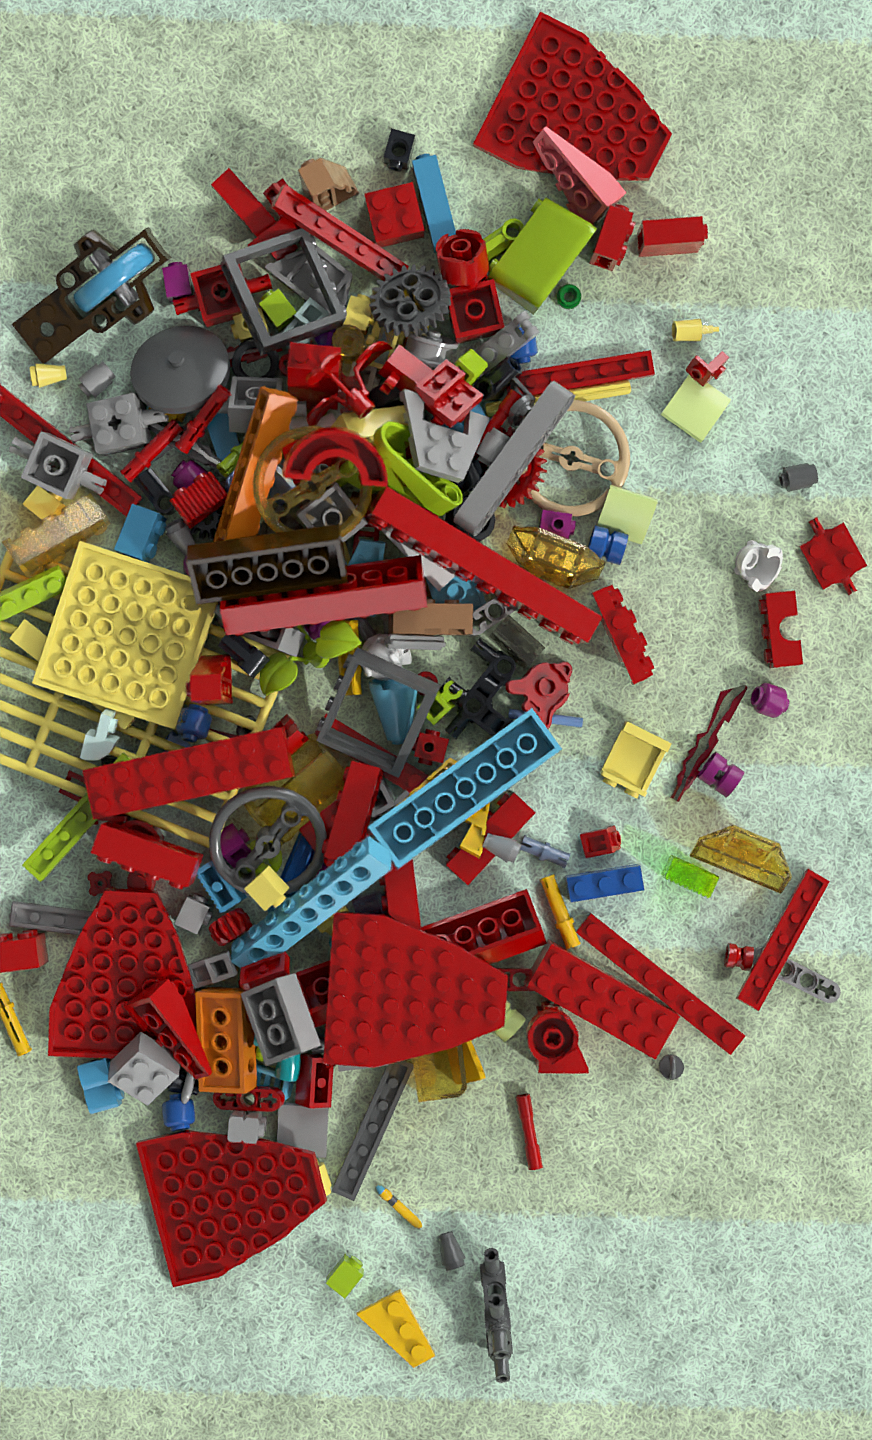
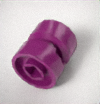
[697,752,745,798]

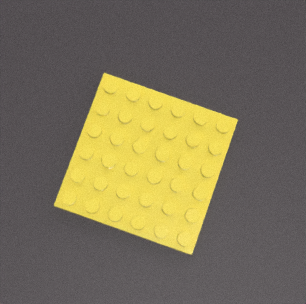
[32,541,218,730]

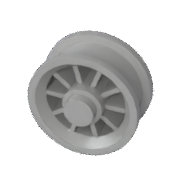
[405,330,459,368]

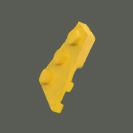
[356,1289,435,1368]

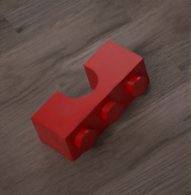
[758,590,803,668]

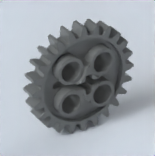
[369,264,451,337]

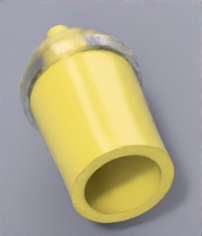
[672,317,719,343]

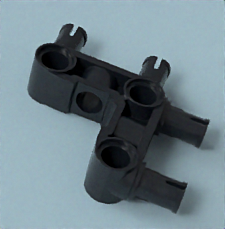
[440,638,516,740]

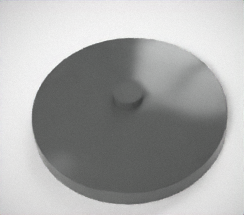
[130,326,231,414]

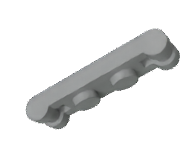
[475,311,540,379]

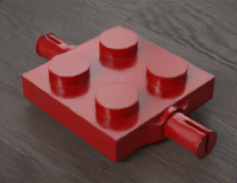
[799,517,867,595]

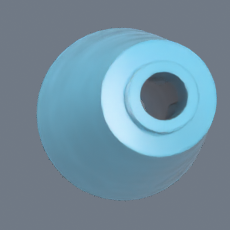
[369,679,418,745]

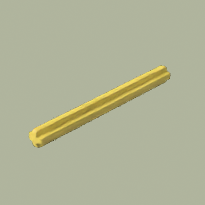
[485,380,631,417]

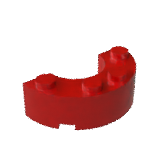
[282,427,388,487]

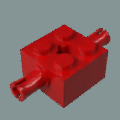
[172,264,273,327]

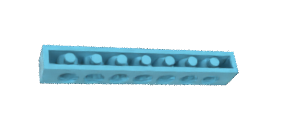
[231,836,392,968]

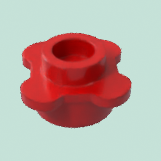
[87,870,113,896]

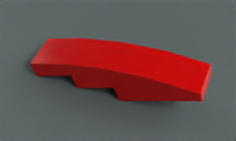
[211,168,298,261]

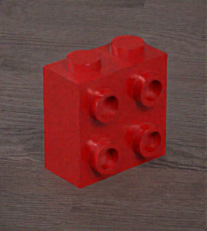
[589,204,636,271]

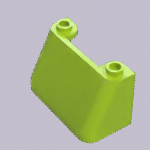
[487,197,597,315]

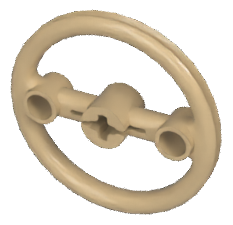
[518,400,630,516]

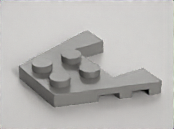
[400,389,489,483]

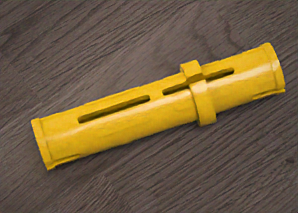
[539,874,581,949]
[0,982,32,1057]

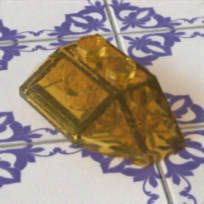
[506,526,606,589]
[689,825,792,894]

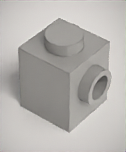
[175,893,213,934]

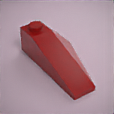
[123,979,213,1079]

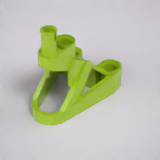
[334,421,463,516]

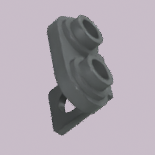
[508,377,535,427]

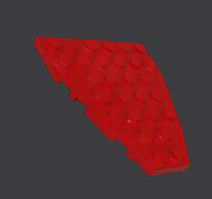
[473,11,672,181]
[48,888,197,1059]
[323,911,508,1068]
[136,1130,327,1287]

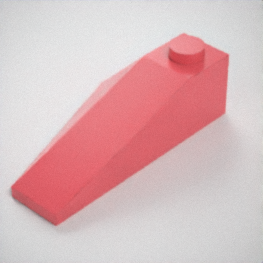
[533,127,626,225]

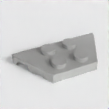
[265,246,353,329]

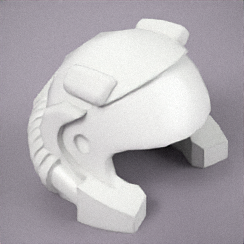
[734,540,783,592]
[362,633,412,681]

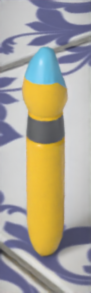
[376,1185,422,1229]

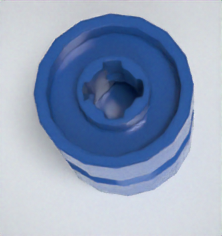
[586,525,629,565]

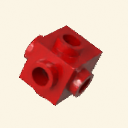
[411,729,449,766]

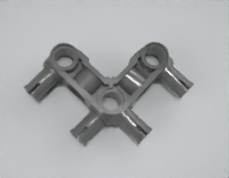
[480,1248,513,1383]

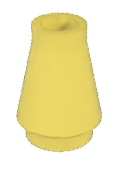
[29,363,67,388]

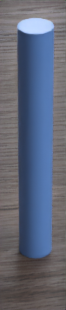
[508,709,583,728]

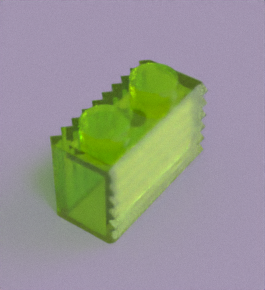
[661,855,719,899]

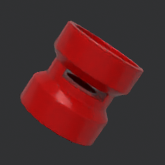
[724,943,754,971]

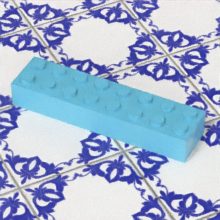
[367,708,562,870]

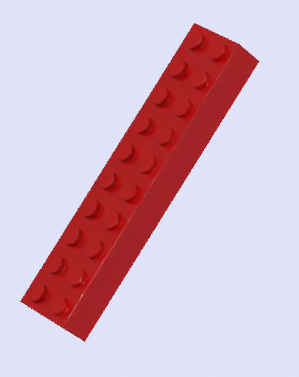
[364,487,602,645]
[293,889,547,1028]

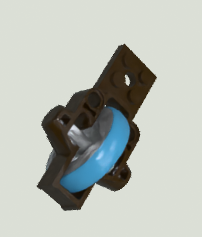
[12,227,172,364]

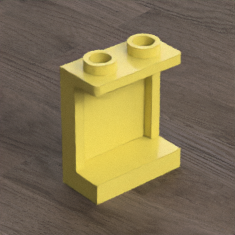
[599,721,672,799]

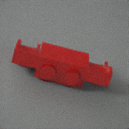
[591,585,655,685]

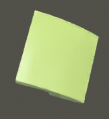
[661,375,731,443]
[596,485,658,545]

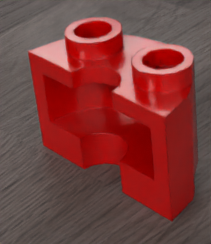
[271,714,309,756]

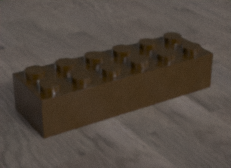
[186,524,348,605]

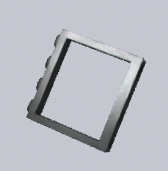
[220,228,347,356]
[316,648,441,778]

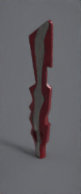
[670,685,747,802]

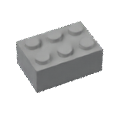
[241,973,321,1066]

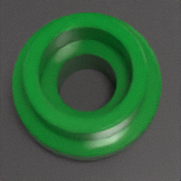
[557,284,581,309]

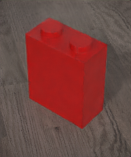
[637,216,708,257]

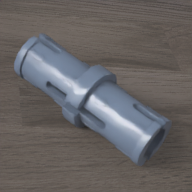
[520,835,570,868]

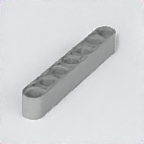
[453,381,575,536]

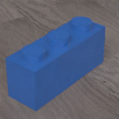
[565,864,644,902]

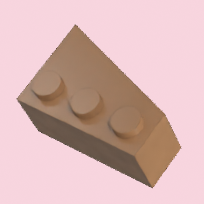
[298,158,359,211]
[388,599,473,636]

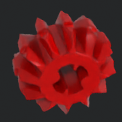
[208,908,252,946]

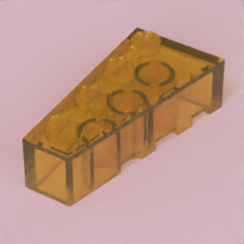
[2,493,111,578]

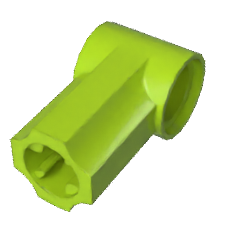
[483,218,524,262]

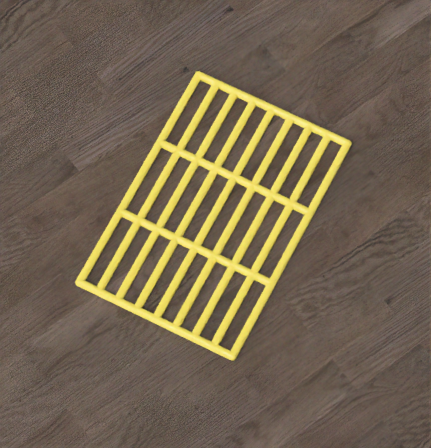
[0,545,290,848]

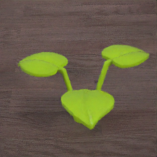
[259,620,361,696]

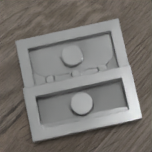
[277,1102,329,1158]

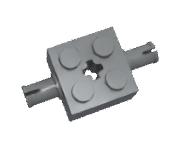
[218,377,307,433]
[69,393,168,455]
[9,432,107,500]

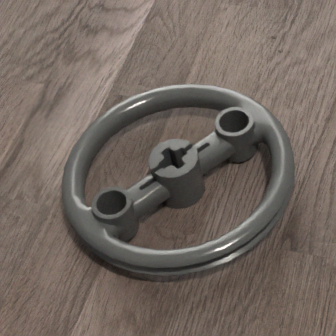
[209,786,327,896]

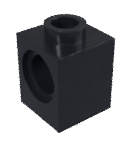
[383,128,416,172]

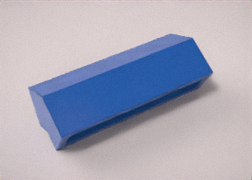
[280,826,315,892]

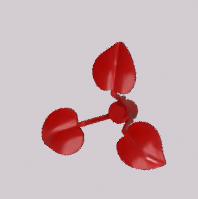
[306,341,393,431]

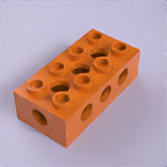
[195,987,257,1094]

